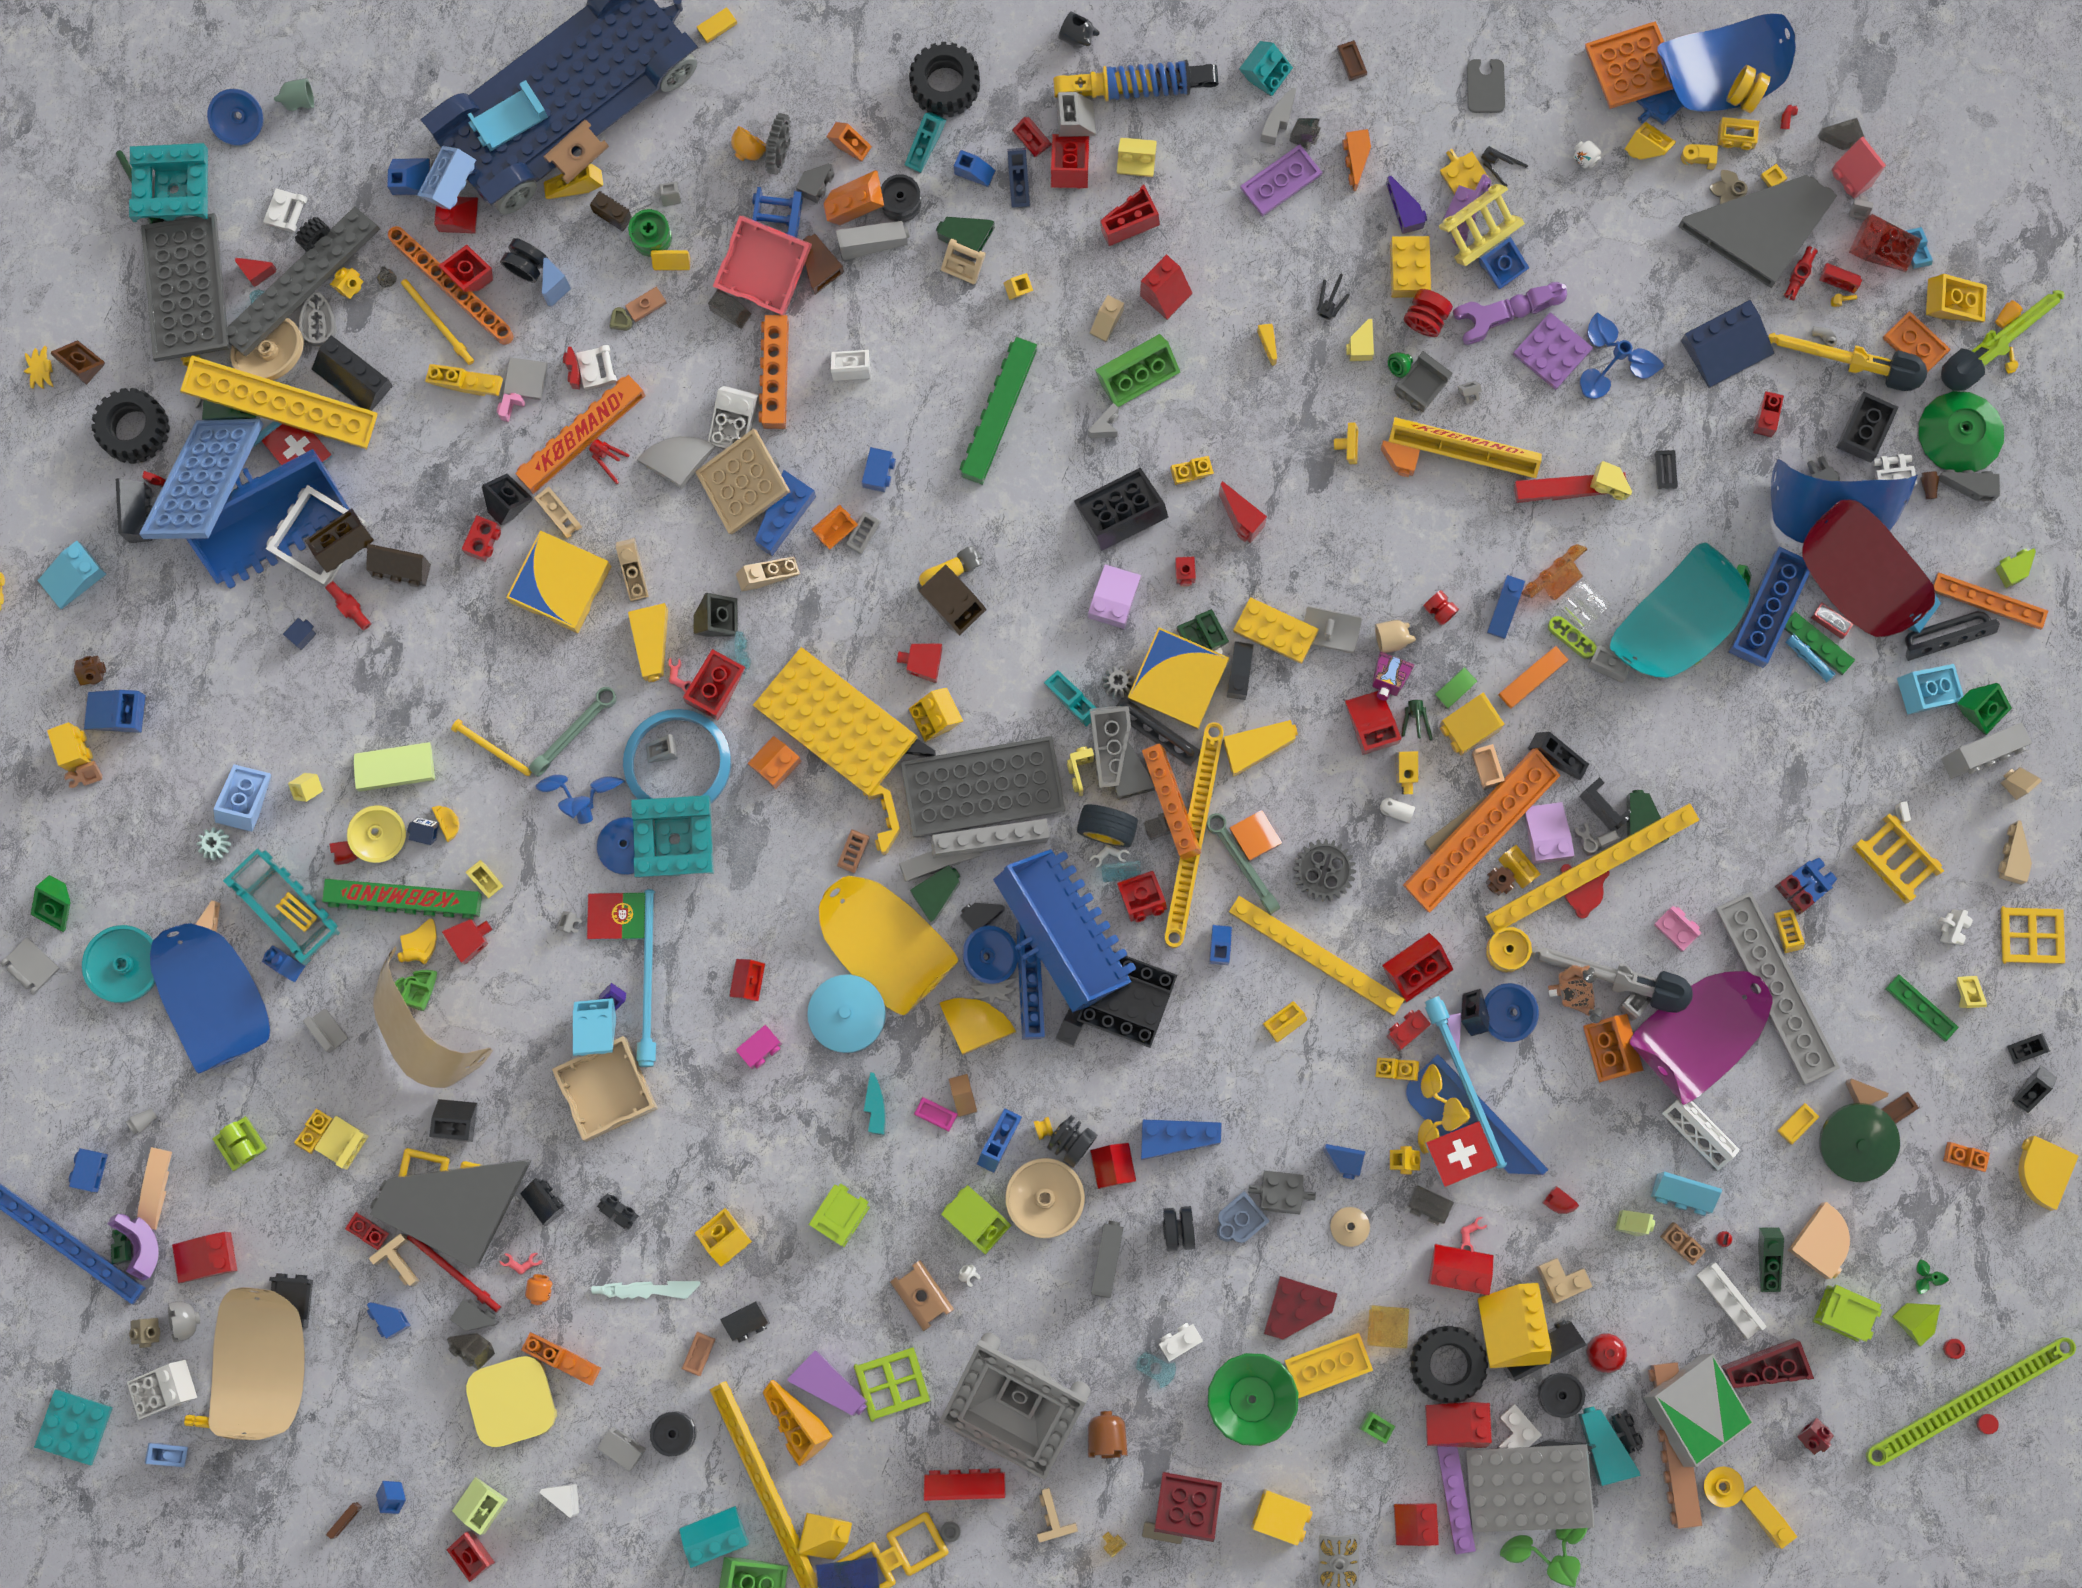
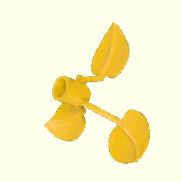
[1418,1064,1470,1154]

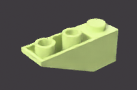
[1615,1210,1655,1236]

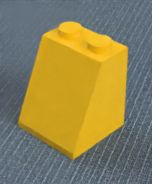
[1440,692,1505,756]
[1251,1489,1313,1546]

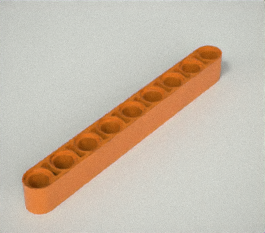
[388,226,514,345]

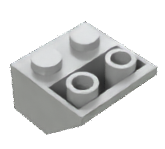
[1056,92,1096,137]

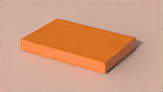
[1883,311,1951,373]

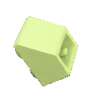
[452,1477,508,1535]

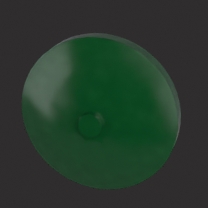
[1819,1103,1900,1182]

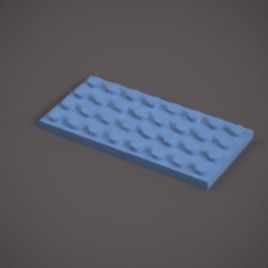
[139,419,264,539]

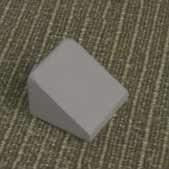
[659,181,681,206]

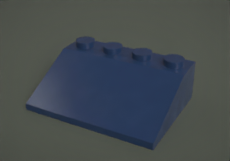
[1681,300,1775,388]

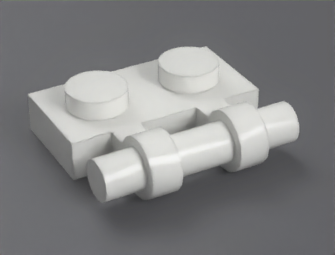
[1872,454,1917,486]

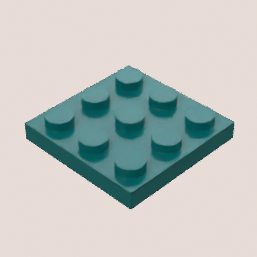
[34,1389,113,1465]

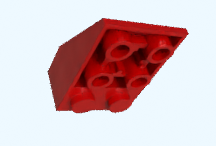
[1345,690,1402,755]

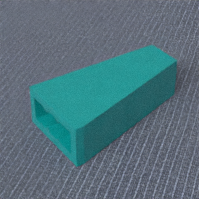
[1578,1406,1641,1486]

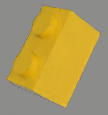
[695,1208,752,1267]

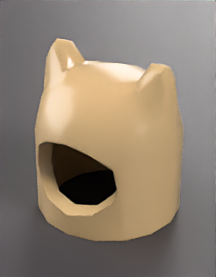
[1375,620,1416,653]

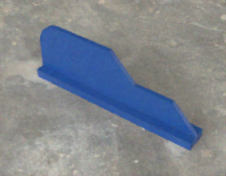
[1406,1054,1548,1175]

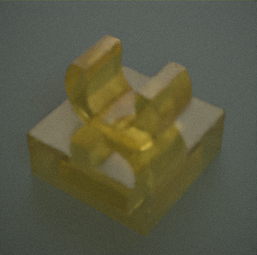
[1102,1532,1127,1558]

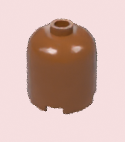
[1088,1411,1128,1459]

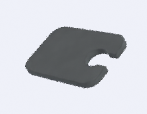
[1467,59,1505,113]

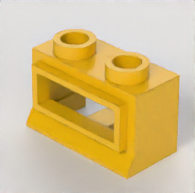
[1717,117,1760,150]

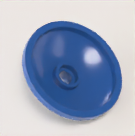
[207,88,263,145]
[597,817,655,875]
[962,926,1018,984]
[1485,983,1539,1042]

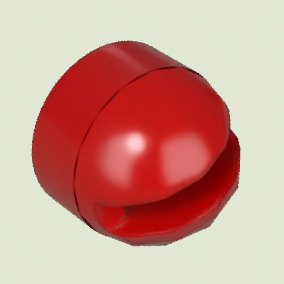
[1715,1231,1733,1247]

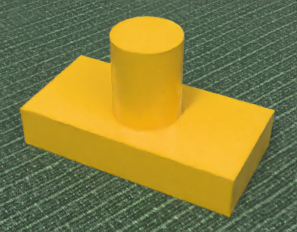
[1334,422,1358,465]

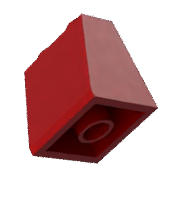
[1140,254,1193,320]

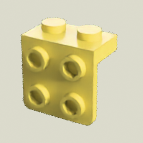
[1067,746,1094,796]

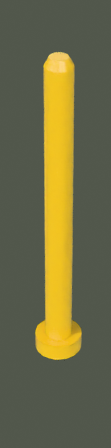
[451,719,532,776]

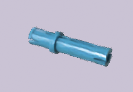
[1785,634,1835,683]

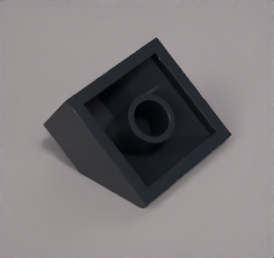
[482,474,533,525]

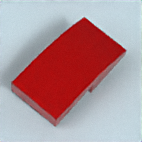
[563,346,581,390]
[345,1212,389,1250]

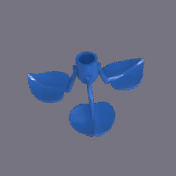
[1580,312,1664,399]
[535,774,625,824]

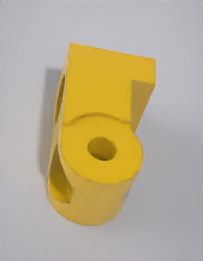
[1681,144,1718,170]

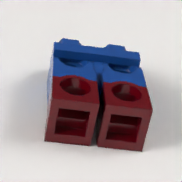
[1775,858,1837,915]

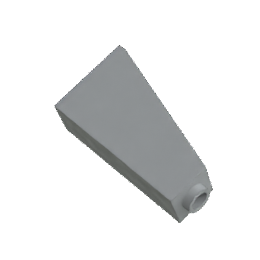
[836,221,910,261]

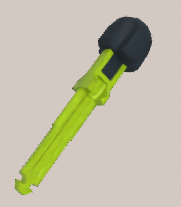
[1941,290,2065,391]

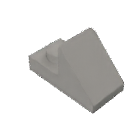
[1088,403,1119,438]

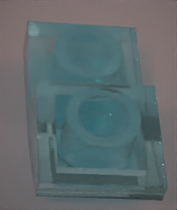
[735,631,751,674]

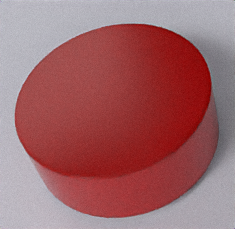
[1943,1339,1965,1359]
[1977,1414,1999,1434]

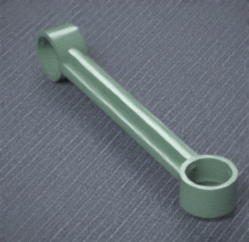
[528,687,617,777]
[1207,813,1280,915]

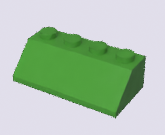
[1095,334,1180,407]

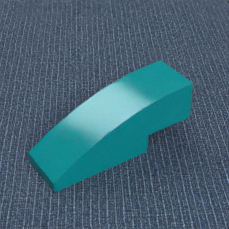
[1044,670,1096,727]
[864,1072,886,1136]

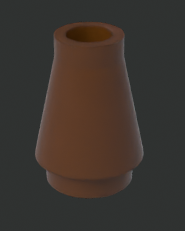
[1920,471,1939,500]

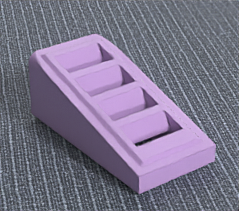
[1447,1013,1461,1051]

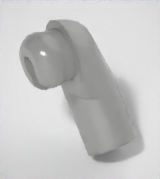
[1812,326,1837,347]

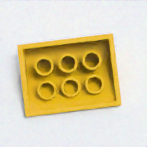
[1477,1283,1552,1368]

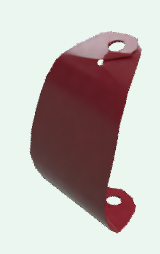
[1802,500,1935,637]

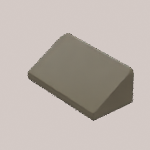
[1142,1521,1183,1544]

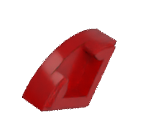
[142,471,166,487]

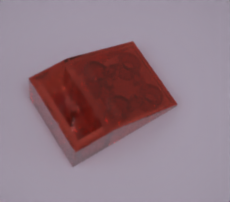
[1849,214,1921,272]

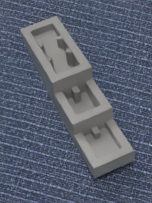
[899,851,981,882]

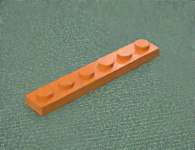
[1933,572,2048,630]

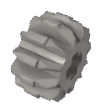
[1102,666,1134,698]

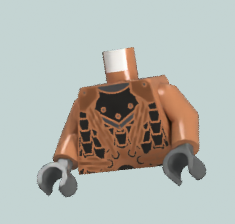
[1548,965,1603,1023]

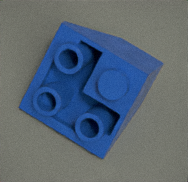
[387,158,430,195]

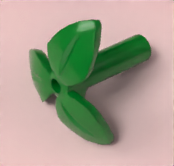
[1916,1259,1949,1294]

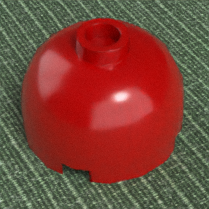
[1586,1333,1627,1373]

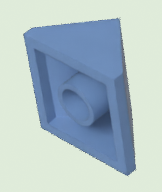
[542,258,571,306]

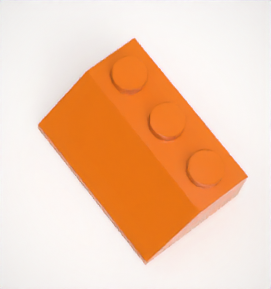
[824,170,884,225]
[1583,1014,1644,1083]

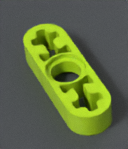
[1548,616,1596,659]

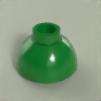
[1388,352,1413,378]

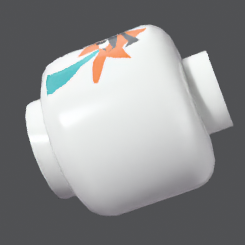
[1573,140,1601,168]

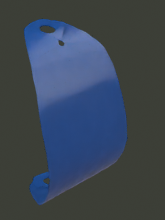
[1657,13,1796,111]
[1771,459,1918,543]
[150,923,270,1074]

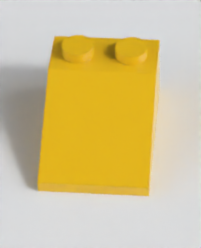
[1926,274,1987,322]

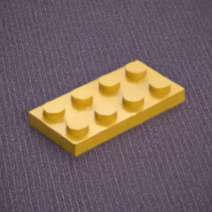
[1233,597,1319,664]
[1284,1333,1373,1398]

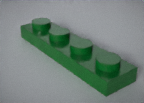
[1784,611,1855,675]

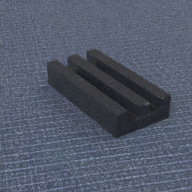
[1655,450,1678,489]

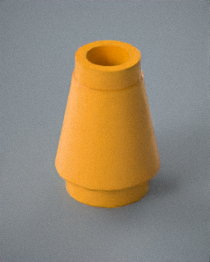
[1995,300,2023,329]

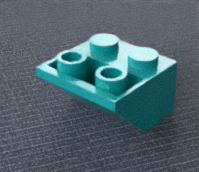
[1239,41,1293,96]

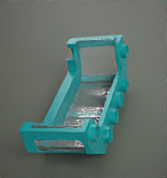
[223,848,340,966]

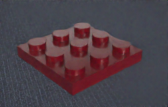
[1154,1472,1222,1542]

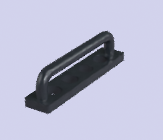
[1905,611,2000,661]
[1116,697,1200,766]

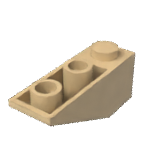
[616,538,649,601]
[736,557,800,592]
[1998,820,2032,885]

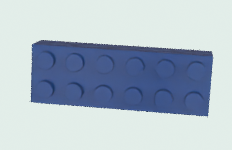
[1728,546,1810,668]

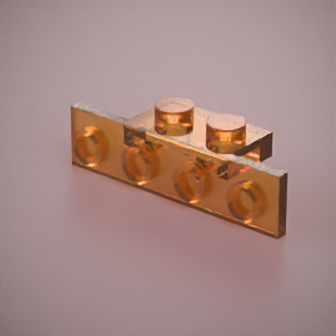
[1521,544,1588,600]

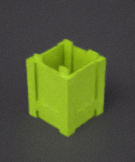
[808,1183,870,1248]
[1812,1285,1883,1342]

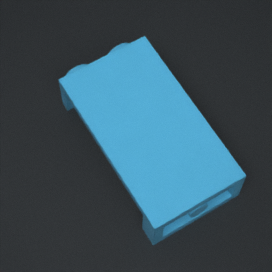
[468,80,548,151]

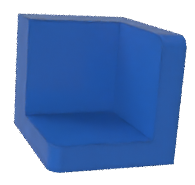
[376,1481,406,1514]

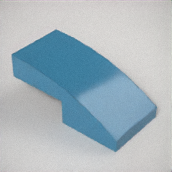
[1903,227,1933,269]

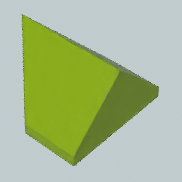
[1892,1303,1941,1347]

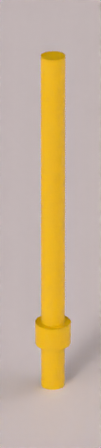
[401,279,474,365]

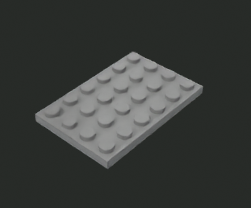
[1466,1444,1595,1532]

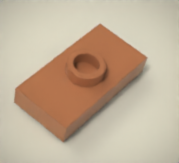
[625,286,667,322]
[682,1332,716,1377]

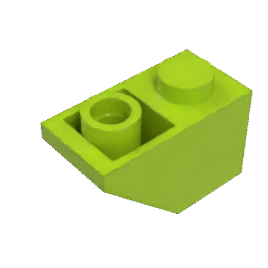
[1995,548,2036,588]

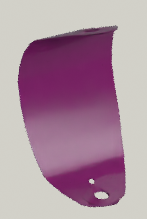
[1630,971,1773,1105]

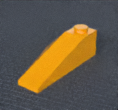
[763,1380,833,1466]

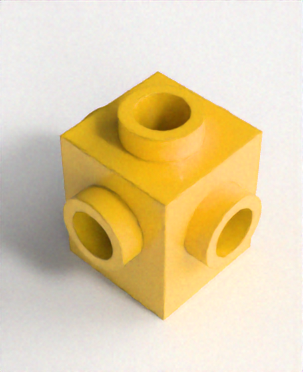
[329,267,364,299]
[1390,1146,1421,1175]

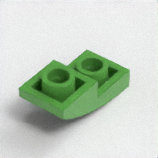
[1435,667,1477,708]

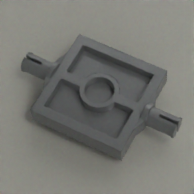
[1248,1170,1316,1215]

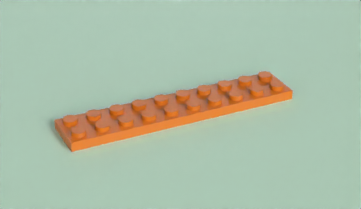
[1403,748,1561,913]

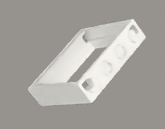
[266,485,369,586]

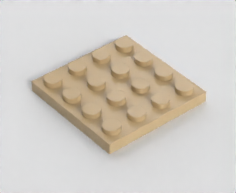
[695,429,790,534]

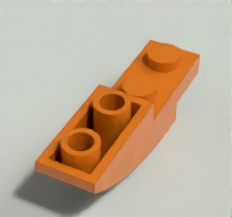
[521,1332,601,1386]

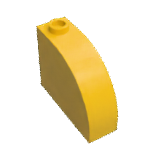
[2018,1135,2079,1211]

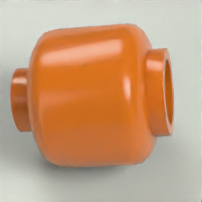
[525,1274,553,1305]

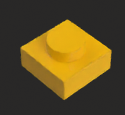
[1760,164,1787,187]

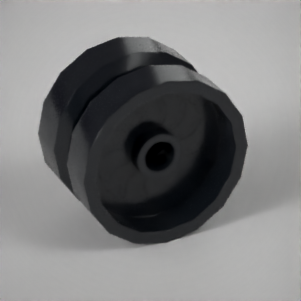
[881,174,921,222]
[500,238,548,283]
[1162,1206,1195,1252]
[1537,1373,1586,1418]
[650,1411,697,1457]

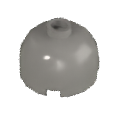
[168,1301,200,1342]

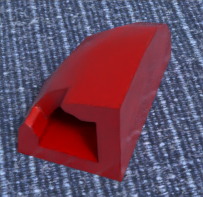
[329,841,359,865]
[1542,1186,1579,1214]

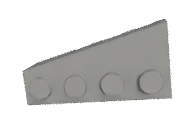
[1941,722,2032,779]

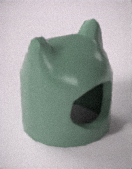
[274,78,314,111]

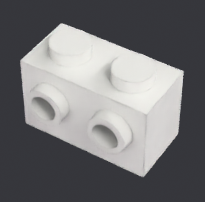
[1158,1323,1203,1362]

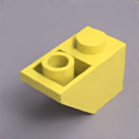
[1590,461,1632,500]

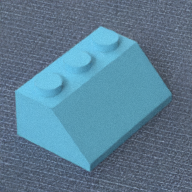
[1651,1172,1722,1216]

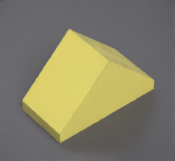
[466,860,503,899]

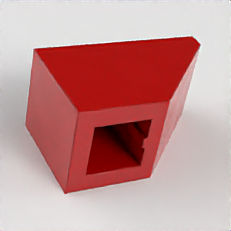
[1753,391,1784,437]

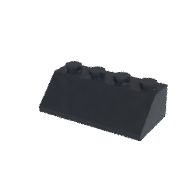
[311,335,393,411]
[1503,1319,1586,1381]

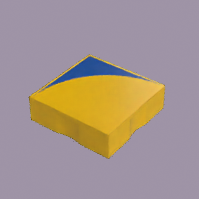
[506,530,612,633]
[1128,627,1229,730]

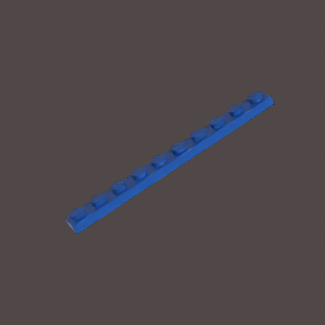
[0,1183,146,1304]

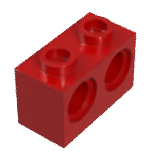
[462,515,501,562]

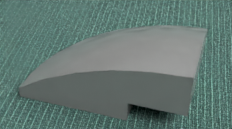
[637,436,716,489]

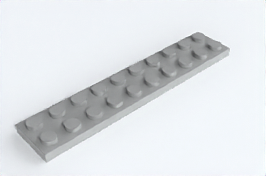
[1715,892,1840,1085]

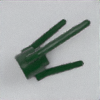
[1401,699,1433,741]

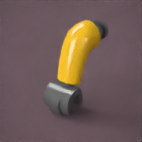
[917,546,982,590]

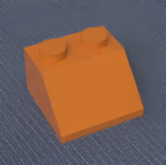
[747,736,802,789]

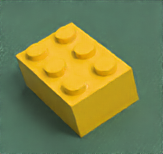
[1390,236,1431,298]

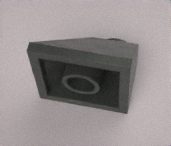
[693,593,738,637]

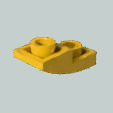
[1170,456,1214,485]
[1375,1058,1419,1081]
[294,1108,333,1154]

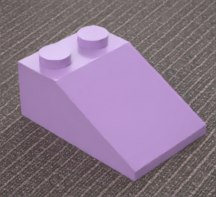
[1088,565,1141,629]
[1525,802,1574,864]

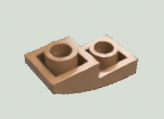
[1660,1222,1706,1265]

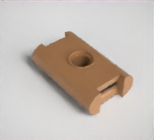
[543,120,609,184]
[890,1260,954,1331]

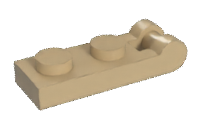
[534,486,582,539]

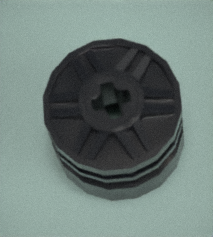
[1047,1115,1098,1168]

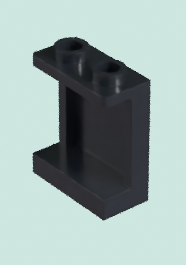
[1579,777,1631,831]
[269,1273,313,1328]

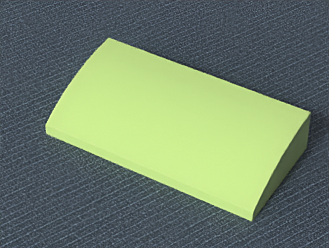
[354,742,435,792]

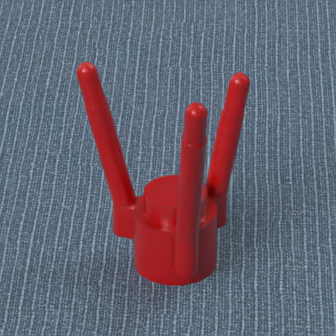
[589,439,630,484]

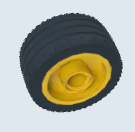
[1077,804,1138,847]

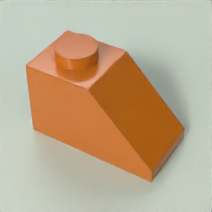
[826,122,872,161]
[1381,440,1420,477]

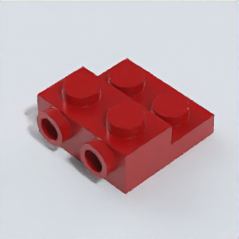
[1117,871,1167,923]

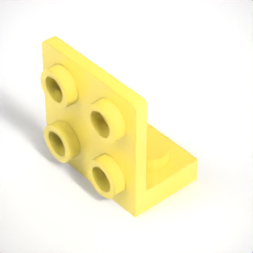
[315,1116,369,1170]

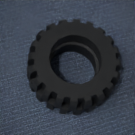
[909,42,980,117]
[91,388,170,464]
[1409,1326,1488,1403]

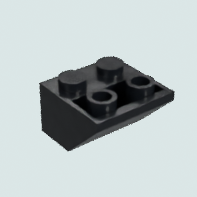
[429,1099,478,1142]
[520,1178,565,1226]

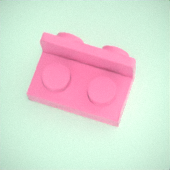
[1654,906,1701,952]

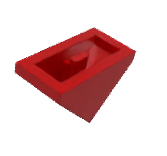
[235,258,277,287]

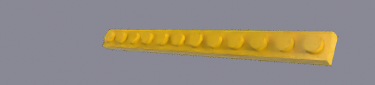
[1485,803,1699,933]
[709,1381,822,1588]

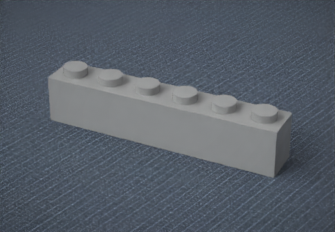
[930,819,1050,859]

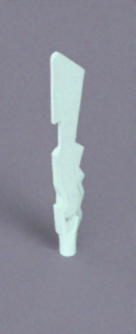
[591,1281,701,1299]

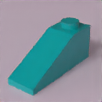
[904,112,947,173]

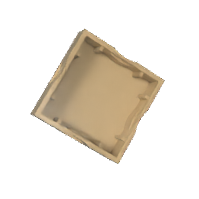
[552,1036,658,1142]

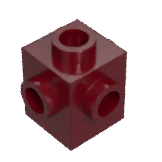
[1797,1418,1834,1455]

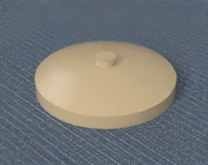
[230,318,303,381]
[1006,1158,1085,1238]

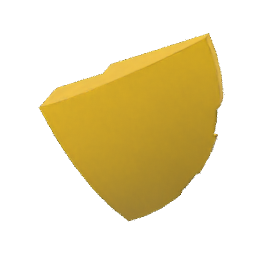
[939,998,1016,1055]

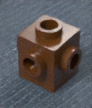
[74,655,106,686]
[1485,866,1516,896]

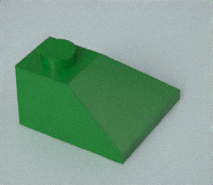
[1957,683,2012,735]
[30,875,71,932]

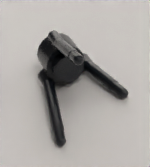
[1481,146,1528,187]
[1316,273,1350,320]

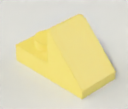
[1956,976,1987,1008]

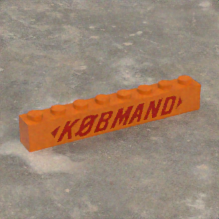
[515,374,646,494]

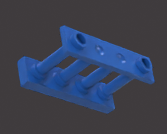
[752,187,803,238]

